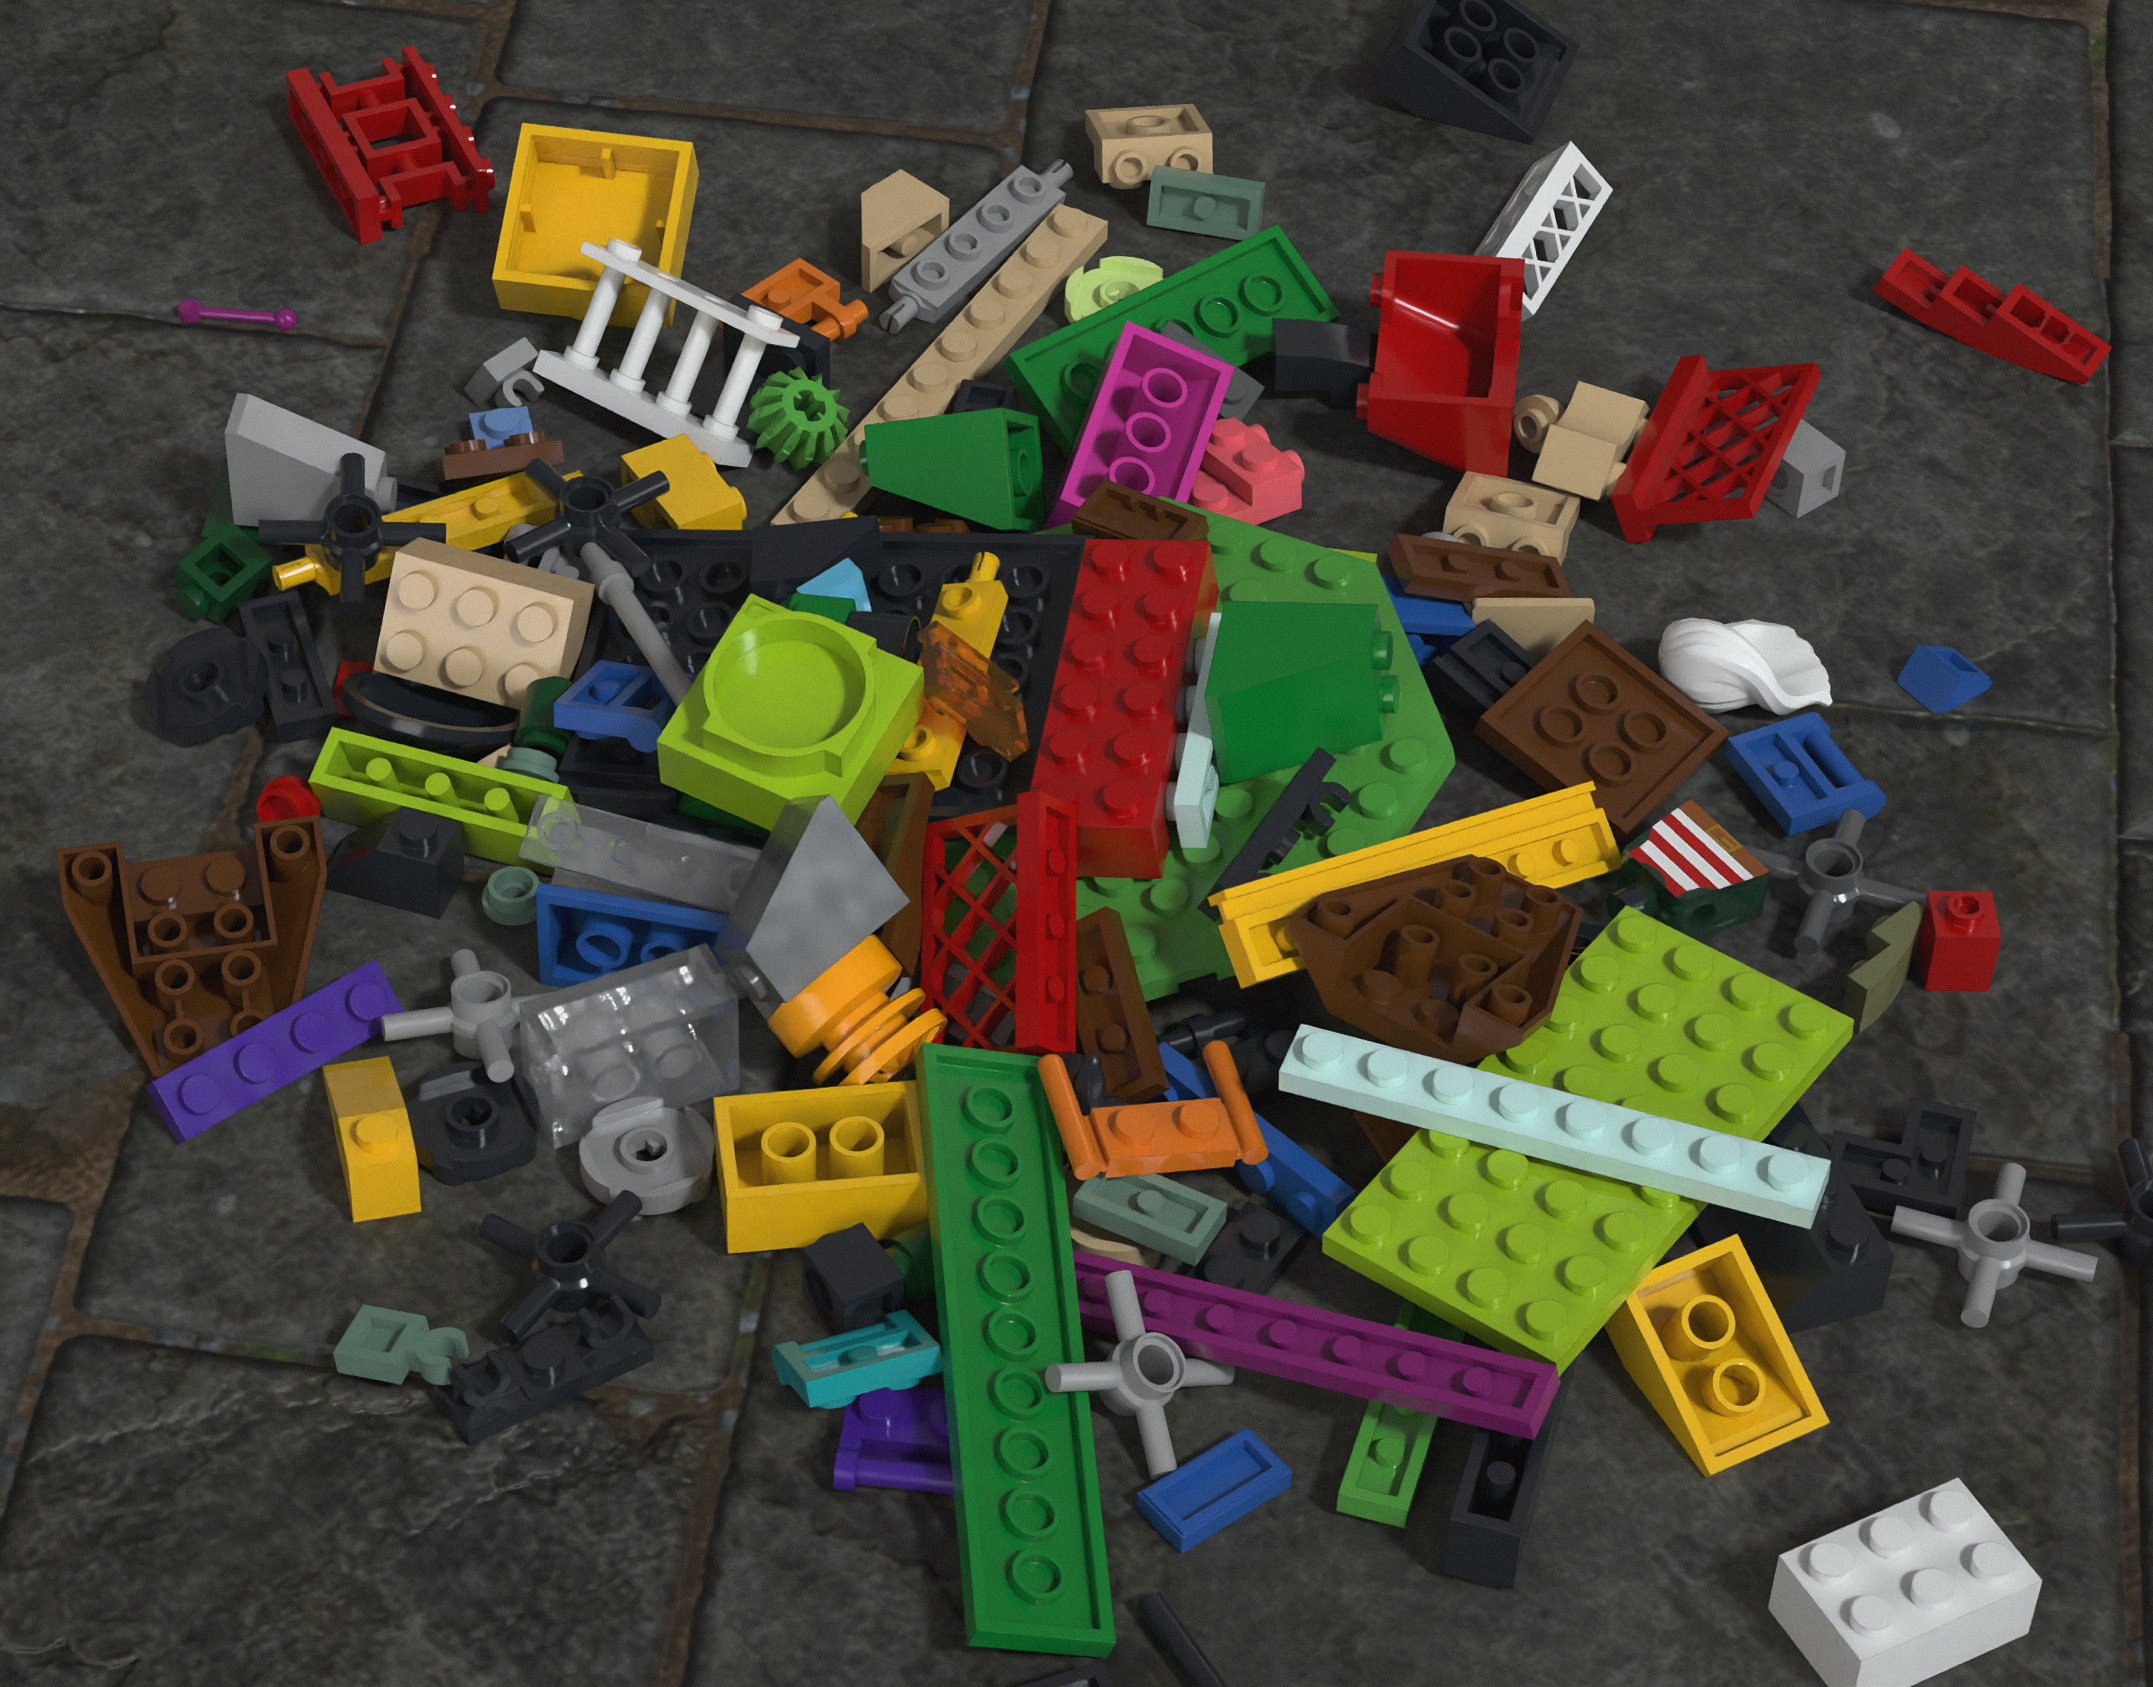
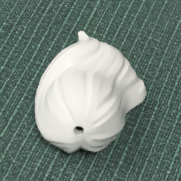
[1658,618,1832,715]

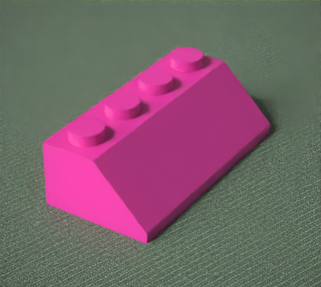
[1042,320,1235,531]

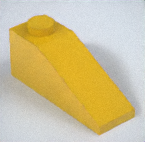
[322,1056,421,1223]

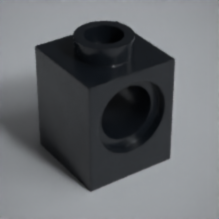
[802,1222,905,1335]

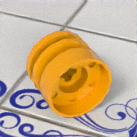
[767,934,948,1087]

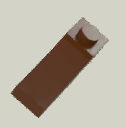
[854,772,935,978]

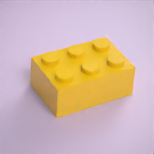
[713,1080,929,1254]

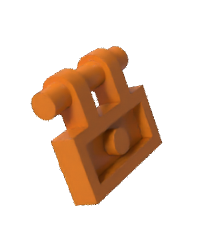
[718,257,869,343]

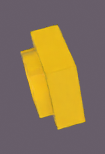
[492,123,699,329]

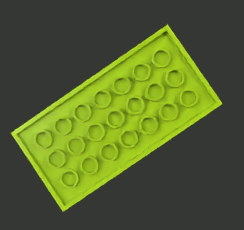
[1322,905,1854,1377]

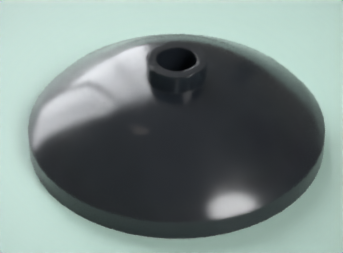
[341,669,521,759]

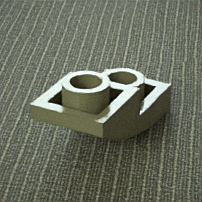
[1840,900,1923,1035]

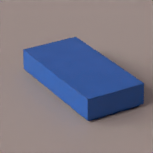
[1136,1426,1292,1554]

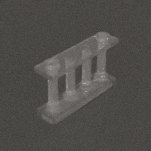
[519,794,760,915]

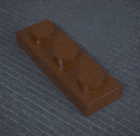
[1387,533,1573,604]
[1076,906,1170,1105]

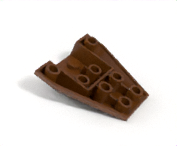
[56,815,327,1081]
[1287,854,1584,1065]

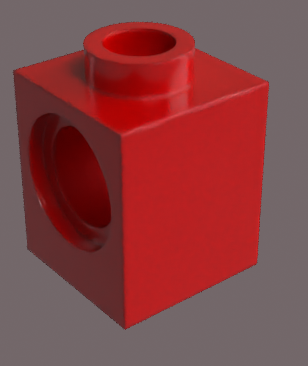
[1916,891,2001,992]

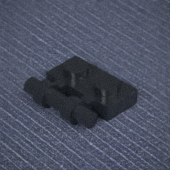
[1159,992,1300,1111]

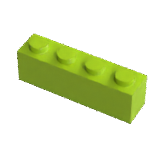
[308,727,582,877]

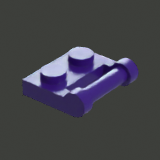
[833,1387,954,1494]

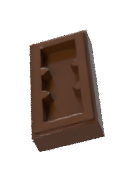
[1070,479,1209,541]

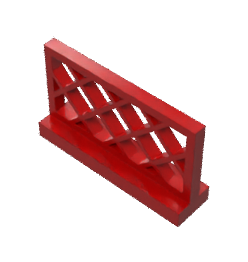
[1610,354,1821,543]
[920,789,1077,1057]

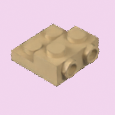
[1085,104,1213,189]
[1442,471,1582,567]

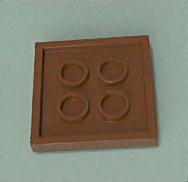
[1473,619,1731,848]

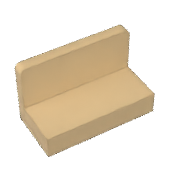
[1463,598,1595,660]

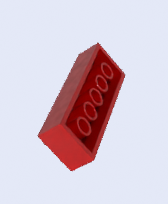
[1030,539,1219,879]

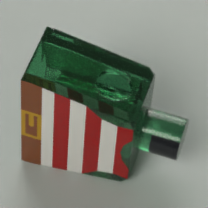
[1606,799,1770,939]

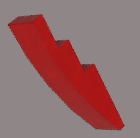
[1873,247,2112,385]

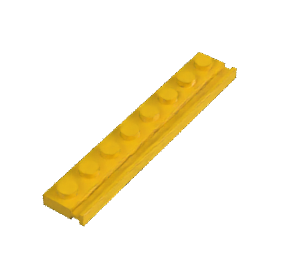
[1207,781,1625,989]

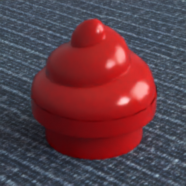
[256,775,321,823]

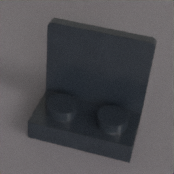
[688,293,830,451]

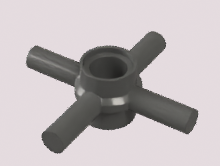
[1741,809,1927,955]

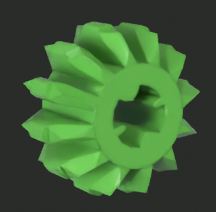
[746,366,850,472]

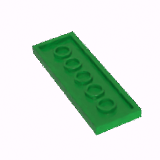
[1002,224,1341,459]

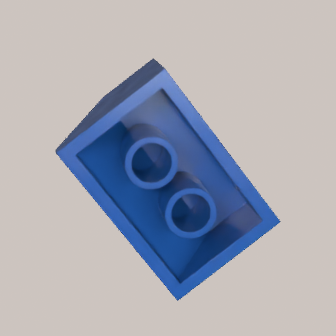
[535,883,738,1017]

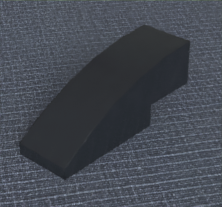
[1269,318,1379,409]

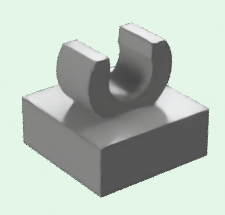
[464,337,544,408]

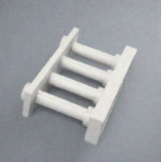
[533,237,800,468]

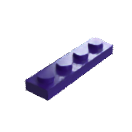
[145,959,405,1145]

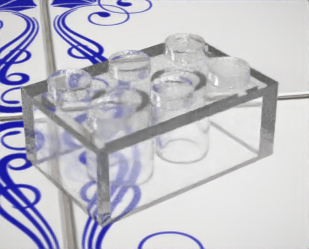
[519,944,740,1149]

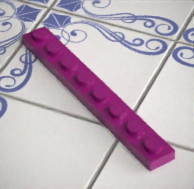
[1073,1249,1561,1440]

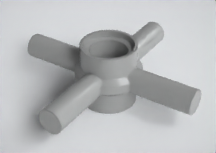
[381,949,582,1082]
[1890,1162,2098,1328]
[1045,1270,1235,1480]

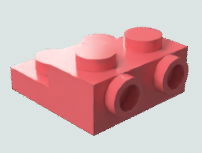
[1186,417,1305,525]

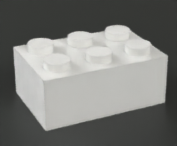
[1768,1478,2042,1687]

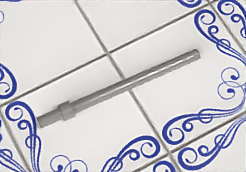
[580,542,692,708]

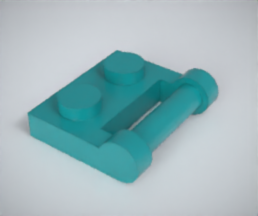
[771,1309,943,1409]

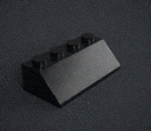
[1690,1101,1894,1335]

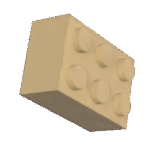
[373,537,595,710]

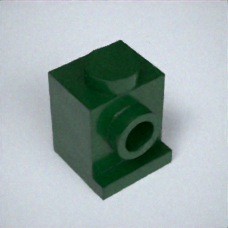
[175,519,273,626]

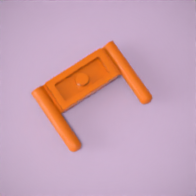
[1037,1040,1269,1180]

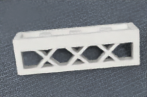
[1473,141,1613,322]

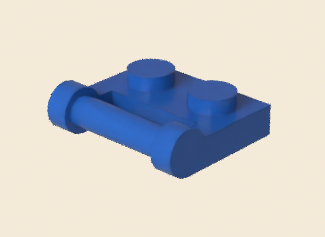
[554,660,697,753]
[1725,712,1886,837]

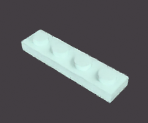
[1165,612,1222,848]

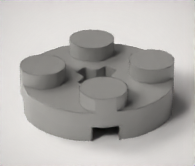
[579,1096,715,1222]

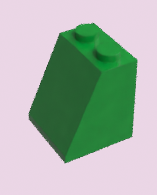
[859,408,1047,533]
[1204,601,1400,784]

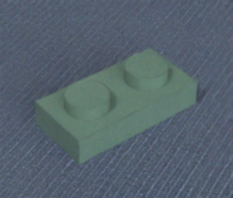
[1146,165,1266,240]
[1072,1172,1228,1266]

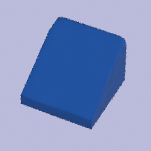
[1897,645,1993,714]

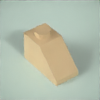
[861,169,949,293]

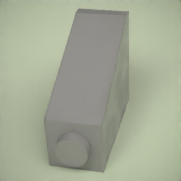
[224,393,397,527]

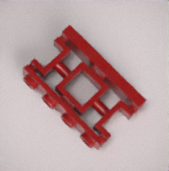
[285,45,495,245]

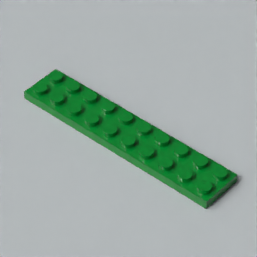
[914,1042,1116,1658]

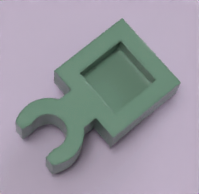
[333,1304,470,1385]

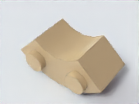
[1531,381,1652,503]

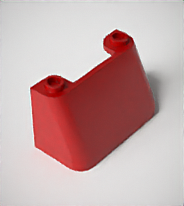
[1356,250,1525,478]

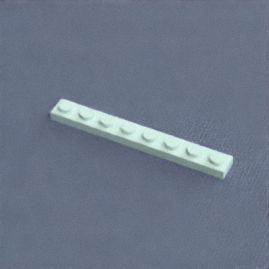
[1279,1024,1831,1229]

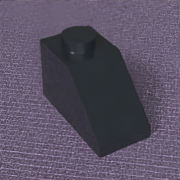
[750,515,887,605]
[325,806,465,919]

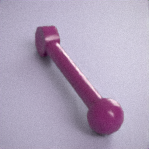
[178,299,297,331]

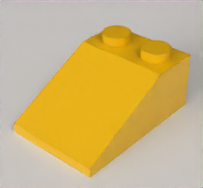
[1604,1234,1830,1478]

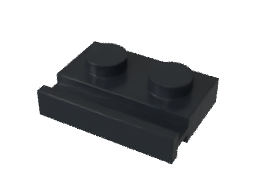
[1426,619,1539,721]
[557,730,684,816]

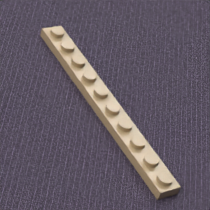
[770,203,1108,526]

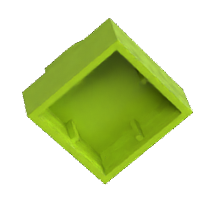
[656,593,925,831]

